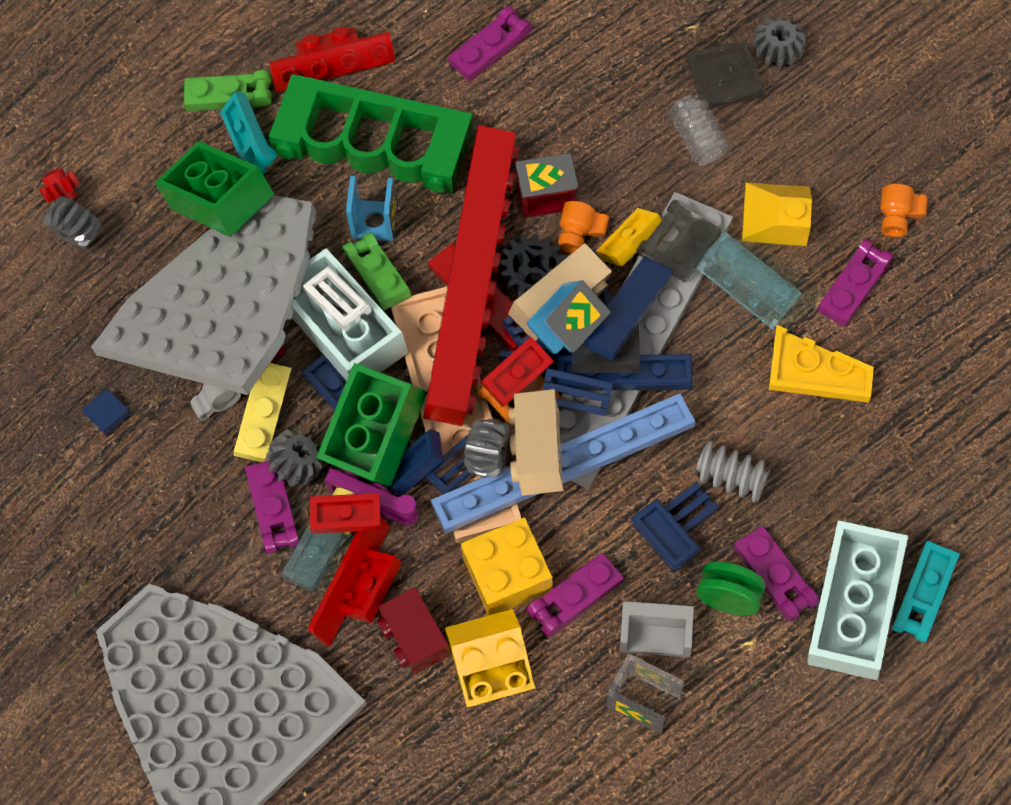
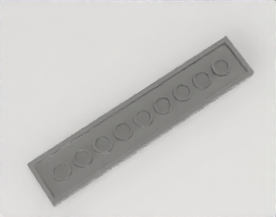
[558,192,733,489]

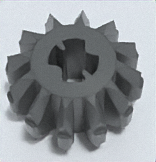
[753,14,806,70]
[43,197,101,248]
[464,418,511,478]
[265,429,324,488]

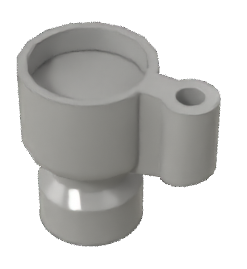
[190,384,241,421]

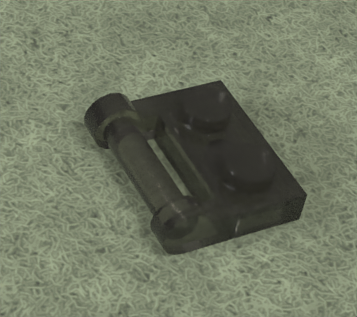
[636,200,721,283]

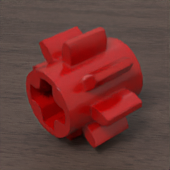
[39,167,80,203]

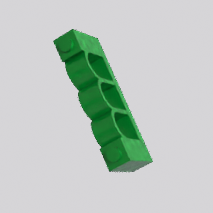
[269,74,474,194]

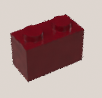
[377,587,450,676]

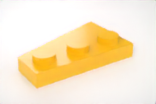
[769,325,874,403]

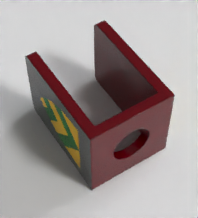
[515,153,578,219]

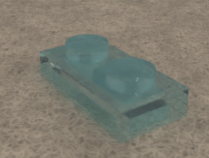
[282,523,345,593]

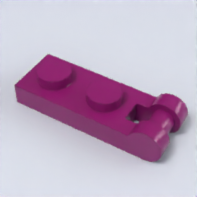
[448,6,532,82]
[817,238,894,327]
[245,461,300,554]
[324,468,418,526]
[734,525,820,622]
[526,553,624,638]

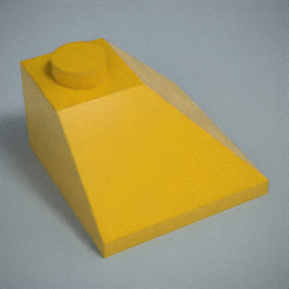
[742,182,812,246]

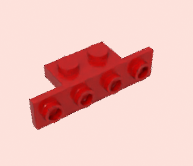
[269,27,395,92]
[308,518,402,647]

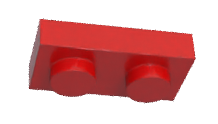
[480,336,554,407]
[310,493,381,534]

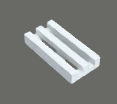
[303,266,372,332]

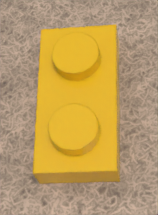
[596,208,663,267]

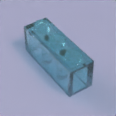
[697,232,802,330]

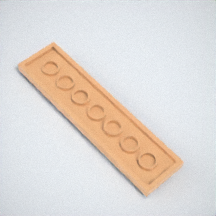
[391,287,521,543]

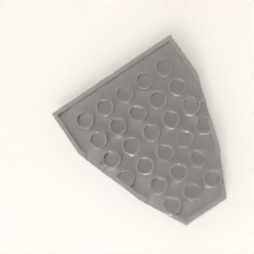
[91,195,317,395]
[96,584,367,805]

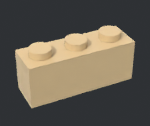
[508,243,612,341]
[509,389,563,496]

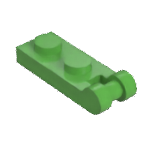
[184,70,271,111]
[342,232,411,311]

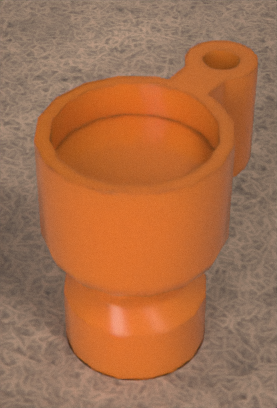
[880,184,928,237]
[557,201,610,254]

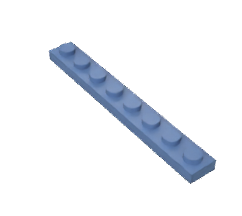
[431,393,695,534]

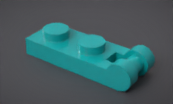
[220,92,277,175]
[891,541,960,643]

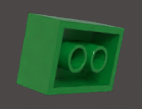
[154,141,274,237]
[316,363,428,487]

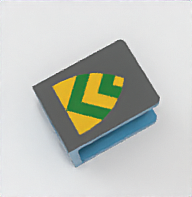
[346,175,398,241]
[527,280,611,354]

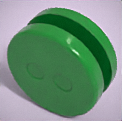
[696,562,766,616]

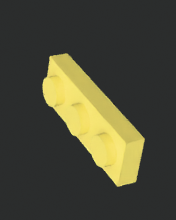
[234,363,291,462]

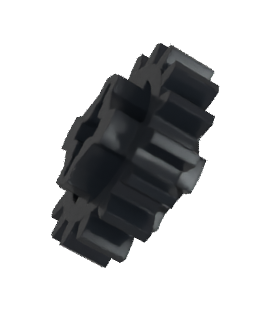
[498,234,567,299]

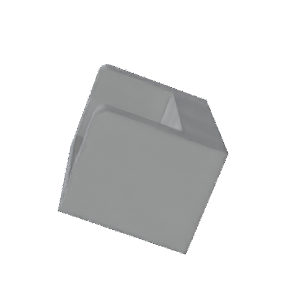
[620,601,694,658]

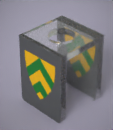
[606,653,685,734]

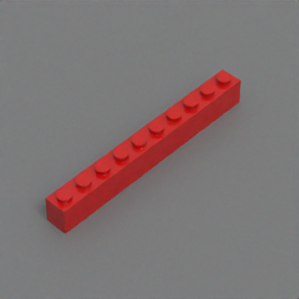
[423,125,519,426]

